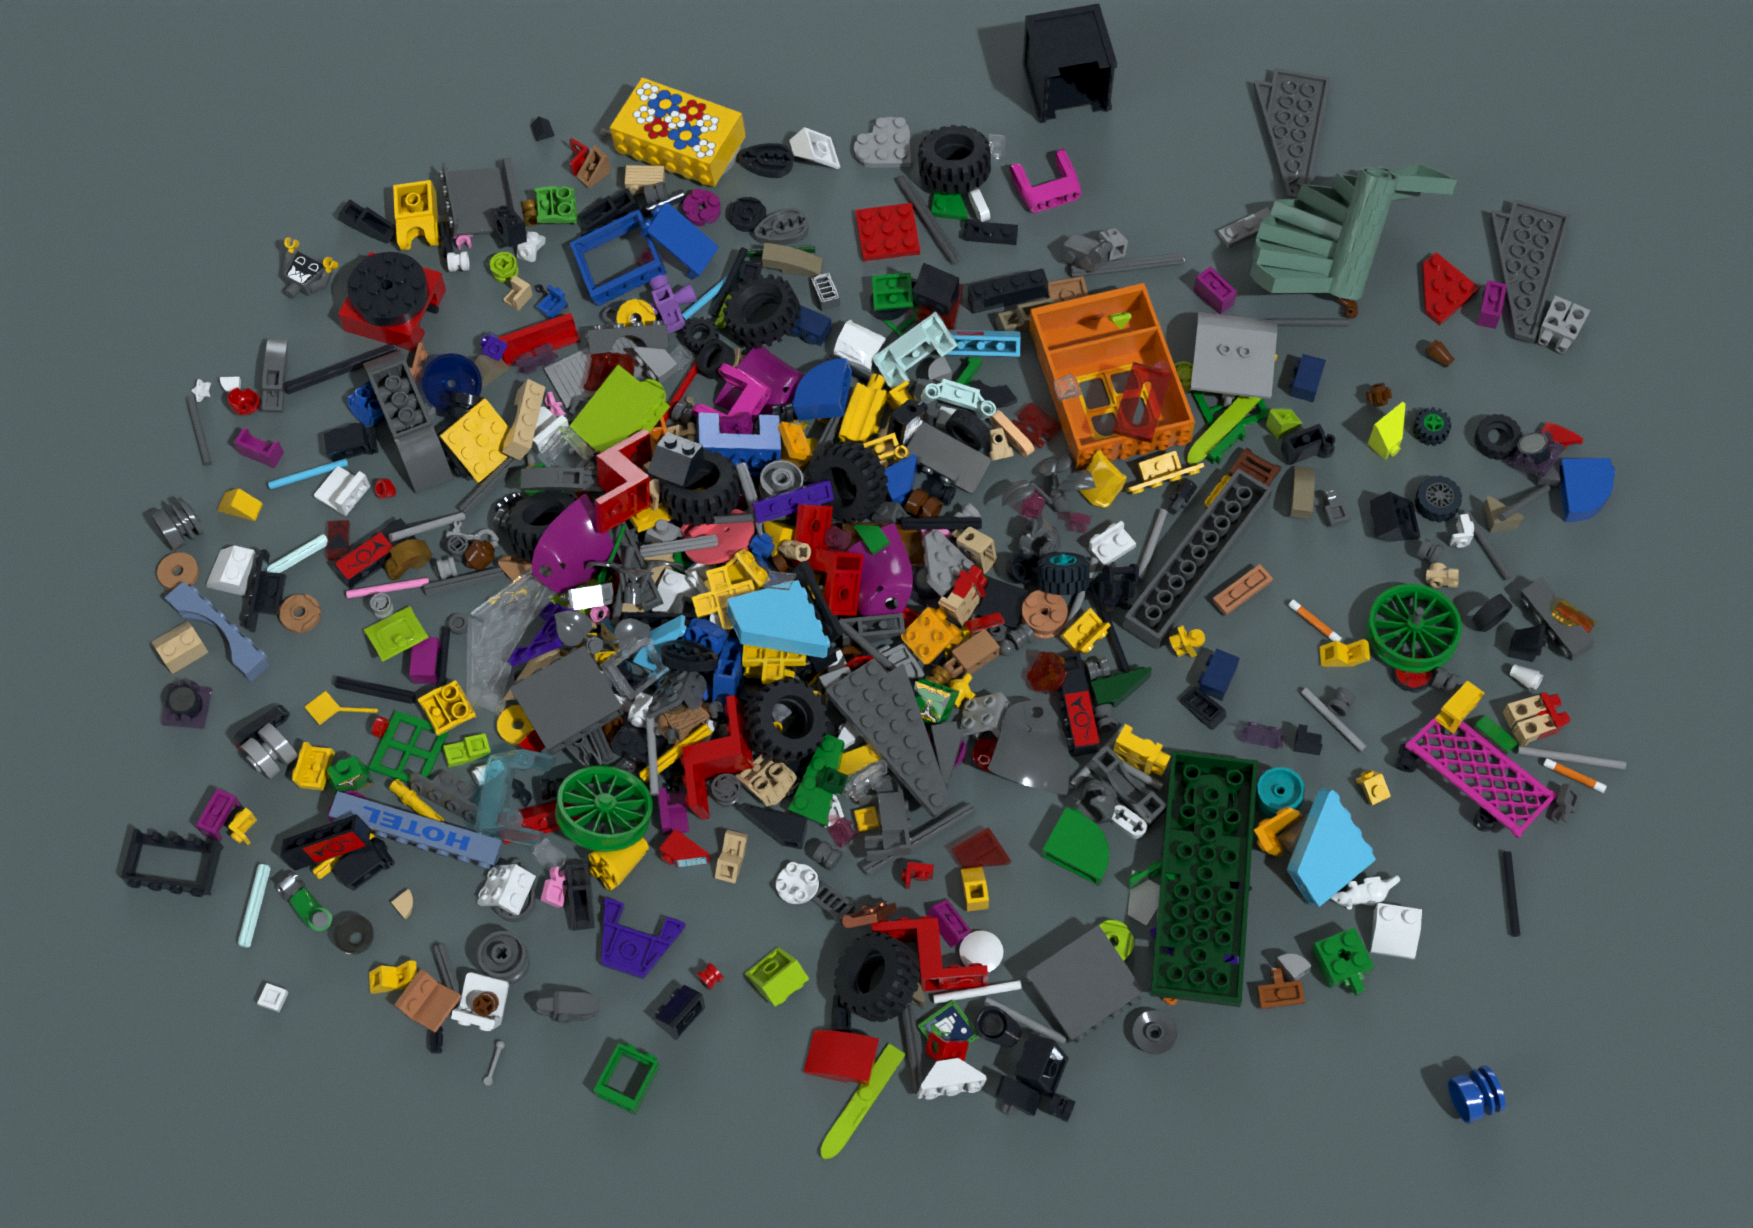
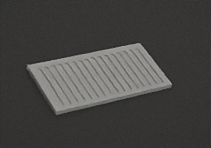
[544,335,648,410]

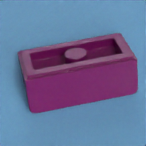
[926,899,972,948]

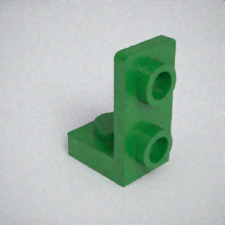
[1128,861,1178,889]

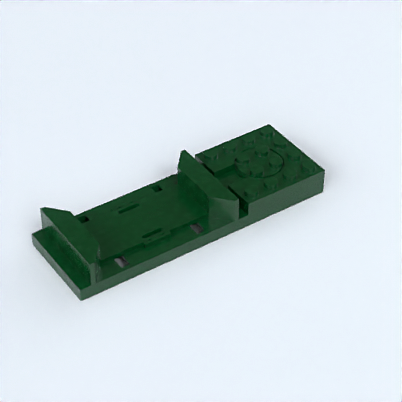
[1149,750,1258,1007]

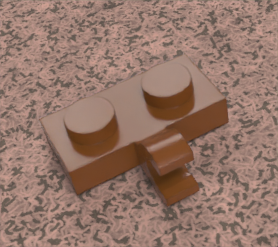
[1256,967,1305,1010]

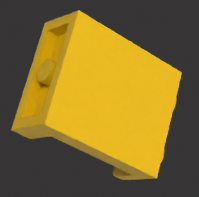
[703,549,771,591]

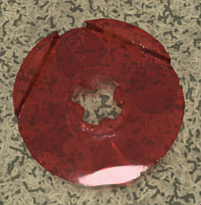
[1027,651,1066,694]

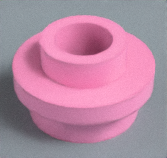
[590,605,611,625]

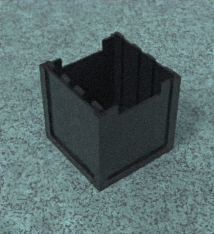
[1022,3,1117,123]

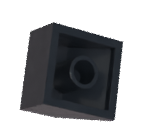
[913,263,959,317]
[648,432,705,489]
[1370,491,1421,542]
[610,722,668,769]
[654,985,706,1040]
[1014,1034,1069,1098]

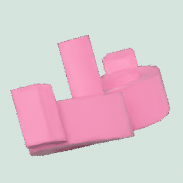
[544,392,566,416]

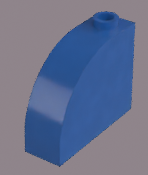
[792,358,852,420]
[1559,458,1615,522]
[712,637,744,717]

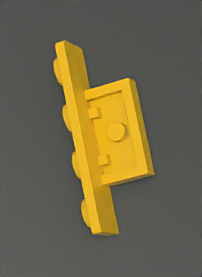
[1125,450,1205,494]

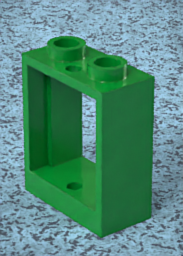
[593,1043,660,1115]

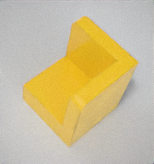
[886,380,914,412]

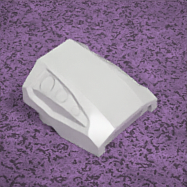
[834,320,886,372]

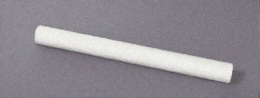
[933,980,1022,1004]

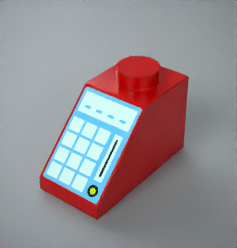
[659,829,711,868]

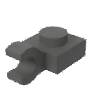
[1323,490,1351,527]
[1551,784,1581,823]

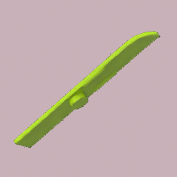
[1187,396,1262,466]
[821,1044,906,1160]

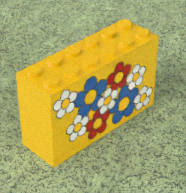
[610,78,746,187]

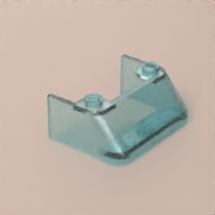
[474,749,557,847]

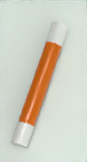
[1288,599,1342,642]
[1543,758,1607,793]

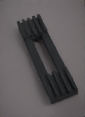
[790,560,844,643]

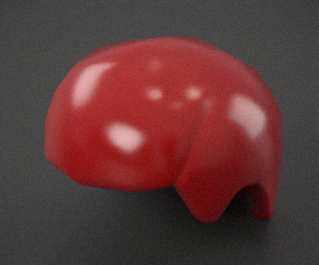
[227,387,261,416]

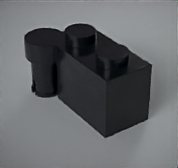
[324,422,378,462]
[1281,423,1336,465]
[333,840,395,891]

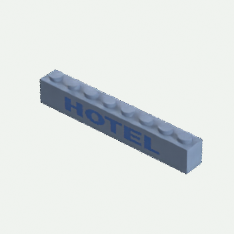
[329,791,504,870]

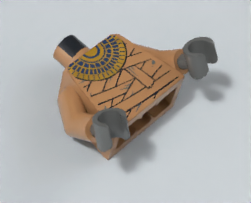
[658,700,724,745]

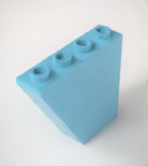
[726,580,830,658]
[1287,788,1376,907]

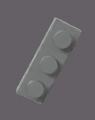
[1218,207,1271,249]

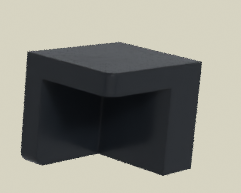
[1294,724,1323,755]

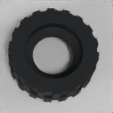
[945,409,991,451]
[1474,414,1522,460]

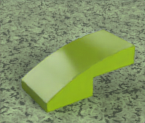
[443,733,491,768]

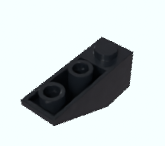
[743,806,808,850]

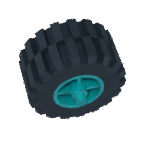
[1038,552,1090,595]

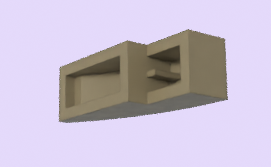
[762,243,823,276]
[994,298,1055,333]
[1290,466,1315,520]

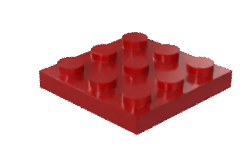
[855,203,920,262]

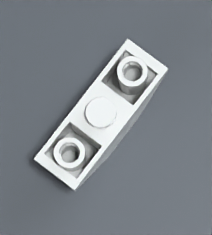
[917,1058,987,1100]

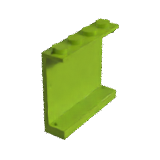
[569,365,670,453]

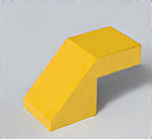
[1319,639,1370,667]
[369,960,417,994]

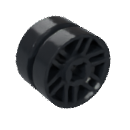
[446,390,487,418]

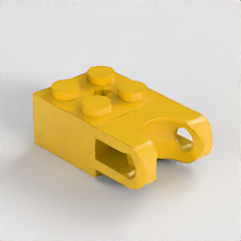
[393,180,439,251]

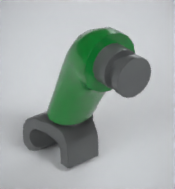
[275,871,332,931]

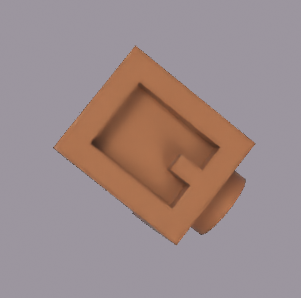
[409,342,428,386]

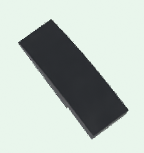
[578,188,641,231]
[338,199,396,243]
[566,863,595,931]

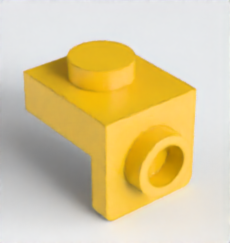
[1356,770,1391,805]
[228,808,257,846]

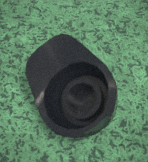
[1006,553,1039,585]
[975,1006,1022,1047]

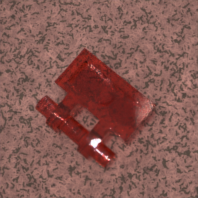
[1011,402,1062,448]

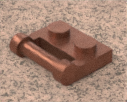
[1228,447,1282,487]
[842,901,898,928]

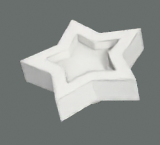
[191,379,211,402]

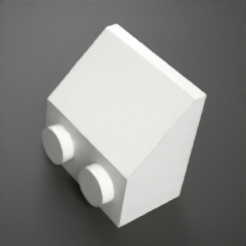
[206,545,257,596]
[1370,903,1422,959]

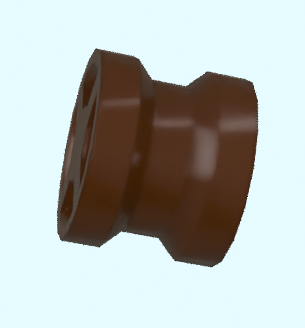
[473,991,499,1017]

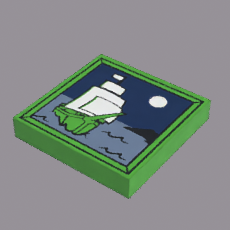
[918,1000,980,1052]

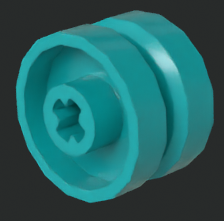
[1255,767,1305,819]

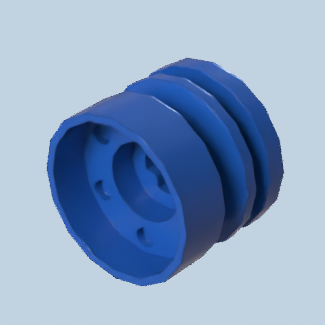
[1448,1065,1506,1124]

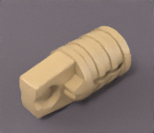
[777,540,811,562]

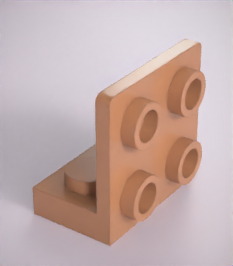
[394,969,461,1032]

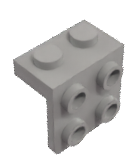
[960,692,1012,739]

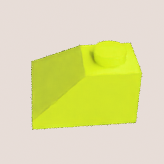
[1368,402,1406,460]

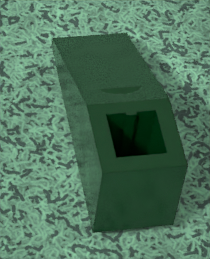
[1090,667,1152,708]

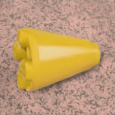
[588,838,649,891]

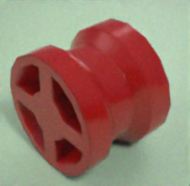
[696,962,724,991]

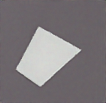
[1128,870,1160,926]

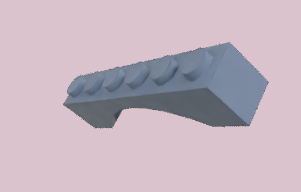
[164,581,269,683]

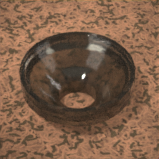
[333,915,374,955]

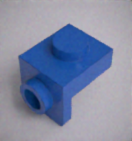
[536,284,567,319]

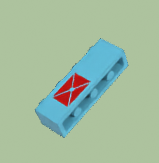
[946,330,1021,357]

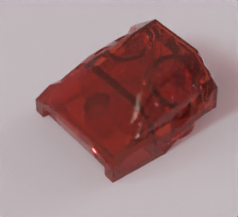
[584,352,635,391]

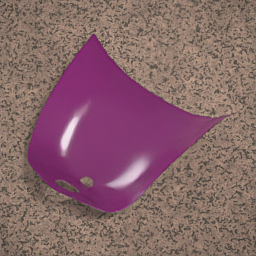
[714,346,805,419]
[532,494,620,593]
[841,523,913,617]

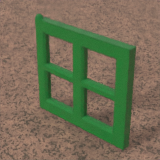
[1191,390,1269,428]
[368,711,450,783]

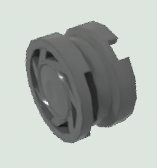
[711,773,742,807]

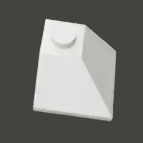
[789,127,840,169]
[652,569,699,613]

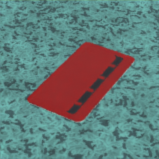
[965,612,1005,633]

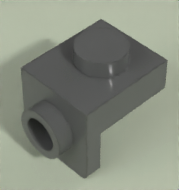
[871,502,907,529]

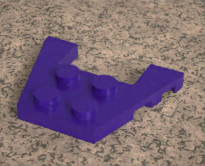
[507,601,577,667]
[601,898,686,979]

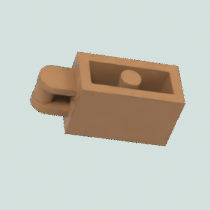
[943,629,1000,679]

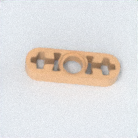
[989,410,1034,457]

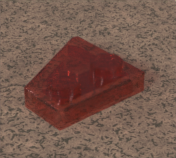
[952,827,1011,869]

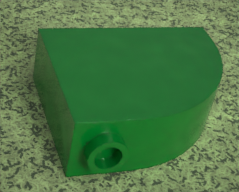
[1041,807,1109,886]

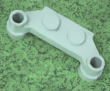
[921,379,996,420]

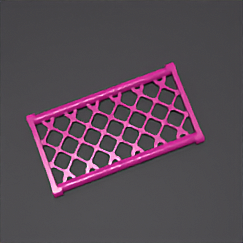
[1405,710,1558,838]

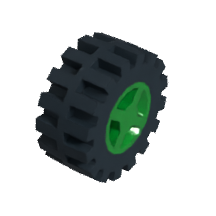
[1413,407,1452,446]

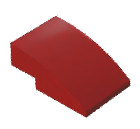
[804,1030,879,1086]

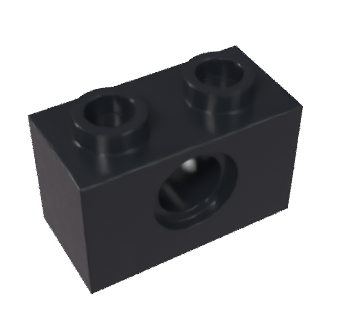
[491,205,527,247]

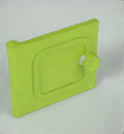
[364,606,429,661]

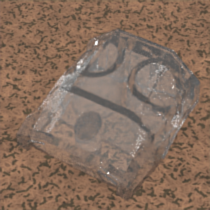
[843,759,887,801]

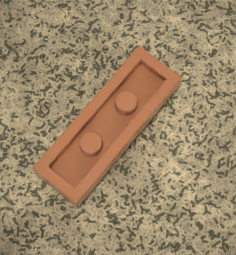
[1212,564,1273,616]

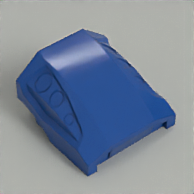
[347,381,385,426]
[682,618,728,677]

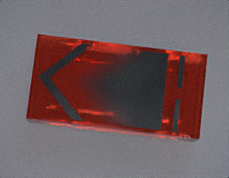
[327,520,350,561]

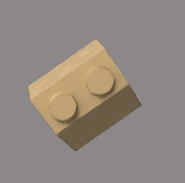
[152,620,208,674]

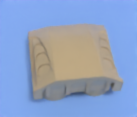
[736,753,797,806]

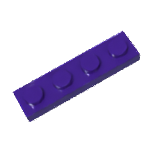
[751,479,834,524]

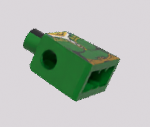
[914,678,959,732]
[327,756,374,796]

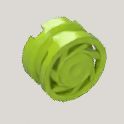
[490,252,519,283]
[1174,361,1193,393]

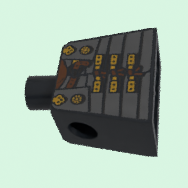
[887,400,928,446]

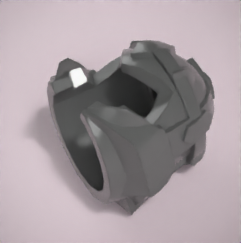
[1018,516,1061,558]
[1073,779,1118,824]

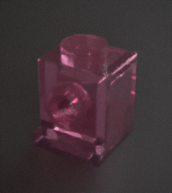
[1021,486,1046,518]

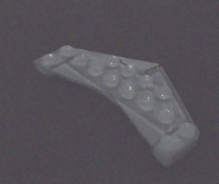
[466,564,566,716]

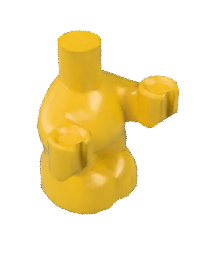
[946,673,976,709]

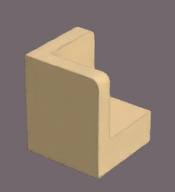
[503,275,533,311]

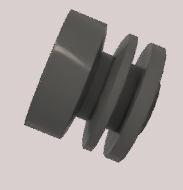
[151,497,204,551]

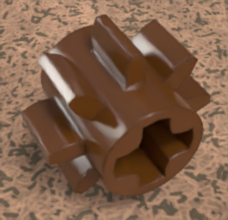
[1366,383,1392,407]

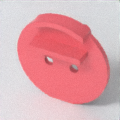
[681,509,754,565]

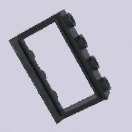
[121,828,224,897]

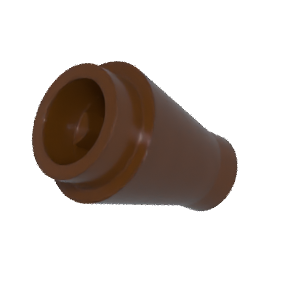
[1425,339,1455,367]

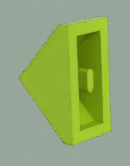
[1266,408,1303,439]

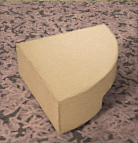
[391,889,414,920]

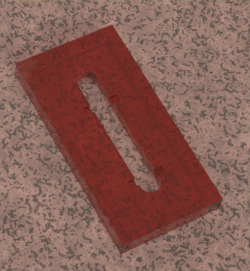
[1112,362,1172,443]

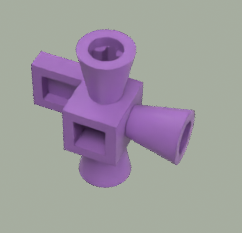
[639,275,697,333]

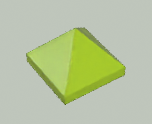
[1107,311,1131,330]

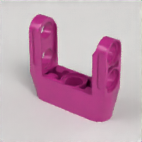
[1009,148,1082,213]
[691,363,771,430]

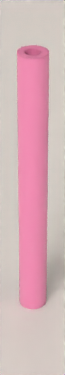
[346,577,429,599]

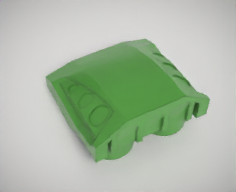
[535,186,578,224]

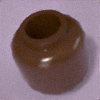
[464,540,495,570]

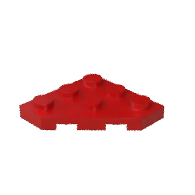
[1422,252,1480,326]

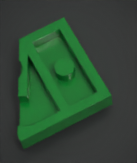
[931,189,968,221]

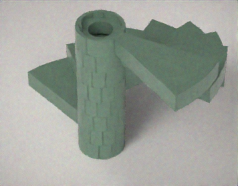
[1249,162,1457,300]

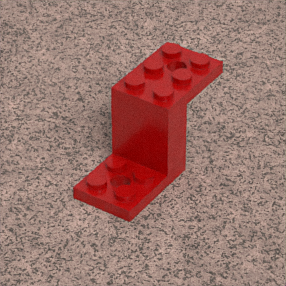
[595,429,651,534]
[791,504,864,615]
[680,695,754,820]
[872,916,988,992]

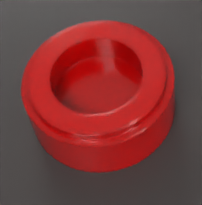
[372,716,389,738]

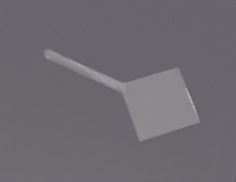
[754,557,796,590]

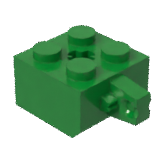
[1311,927,1374,996]

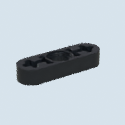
[234,705,290,746]

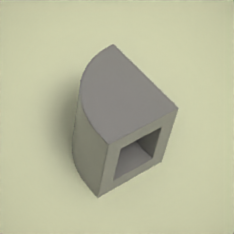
[928,356,952,382]
[1274,954,1311,982]

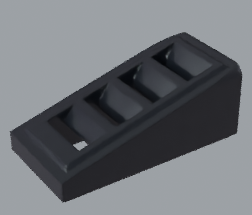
[1180,686,1226,730]

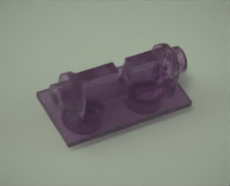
[515,343,558,375]
[1240,722,1286,749]

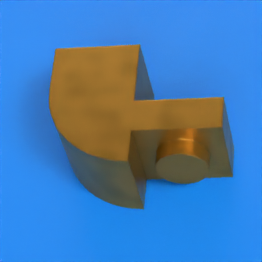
[383,539,433,580]

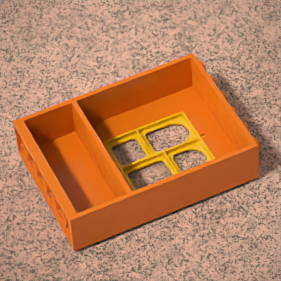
[1029,283,1195,469]

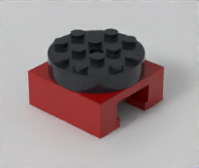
[338,251,446,352]

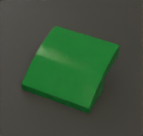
[872,272,913,311]

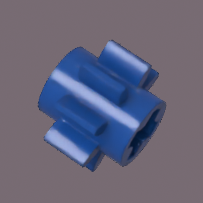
[749,533,775,560]

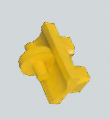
[1169,626,1206,658]

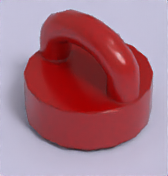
[375,479,396,499]

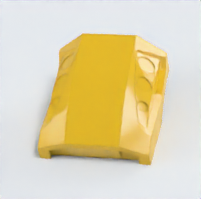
[1079,450,1127,508]
[417,680,477,736]

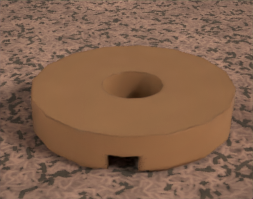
[157,552,200,591]
[279,594,321,633]

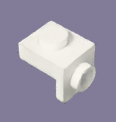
[517,232,545,262]
[1449,514,1474,548]

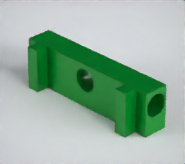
[956,356,982,386]
[1207,423,1246,465]

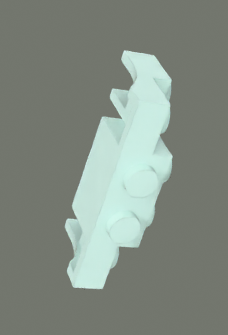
[872,312,958,389]

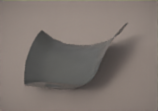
[988,699,1069,796]

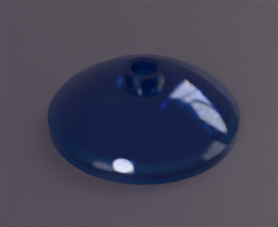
[422,353,482,412]

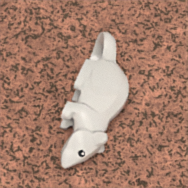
[1330,875,1400,910]

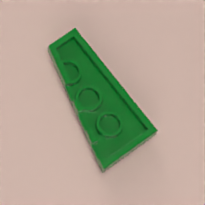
[788,734,845,827]

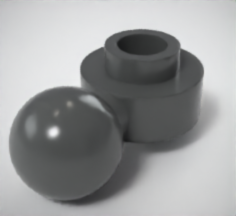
[986,624,1015,656]

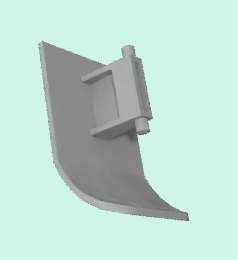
[1190,312,1277,408]

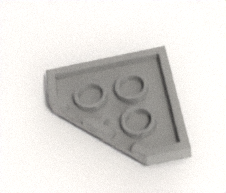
[922,529,974,597]

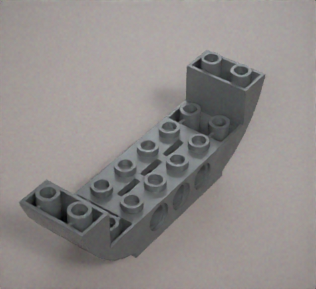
[363,350,454,493]

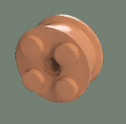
[1021,590,1068,639]

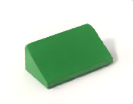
[1473,715,1519,756]

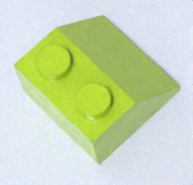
[745,946,809,1007]

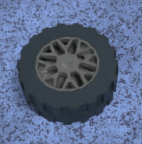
[1414,475,1462,522]

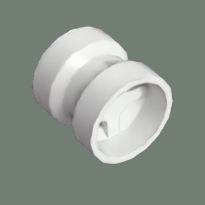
[447,251,469,272]

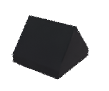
[531,116,555,141]

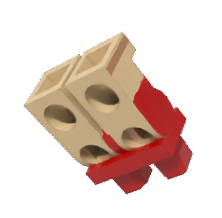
[938,565,988,627]
[1502,692,1571,746]

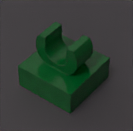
[820,767,848,796]

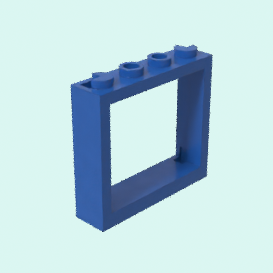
[570,210,667,306]

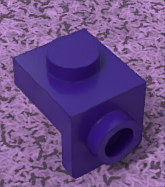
[479,331,508,361]

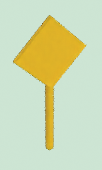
[304,691,378,725]

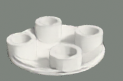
[776,862,819,904]
[959,931,1003,973]

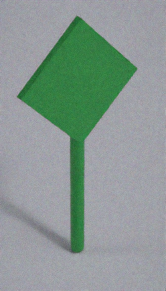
[597,524,626,584]

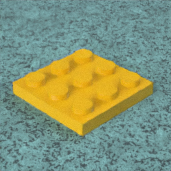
[438,398,510,483]

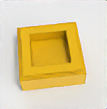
[854,806,879,833]

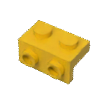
[1060,608,1111,654]
[292,742,335,791]

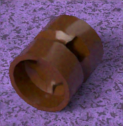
[905,488,943,518]

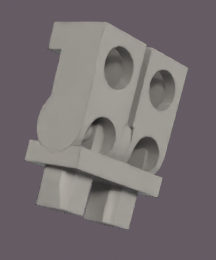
[1538,295,1591,354]

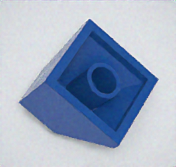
[884,454,917,506]

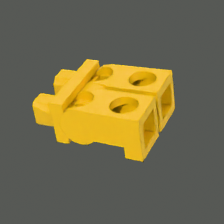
[1113,724,1171,777]

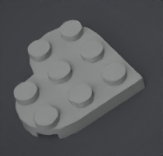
[854,117,911,168]

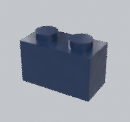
[790,305,832,347]
[1289,354,1326,402]
[1197,649,1240,701]

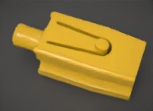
[838,373,886,444]

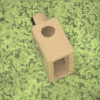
[951,527,997,574]

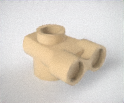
[988,428,1014,461]
[1426,563,1459,588]

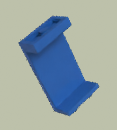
[639,202,719,280]

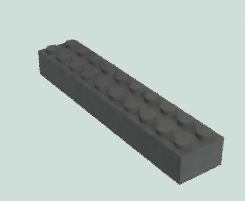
[1123,468,1273,649]

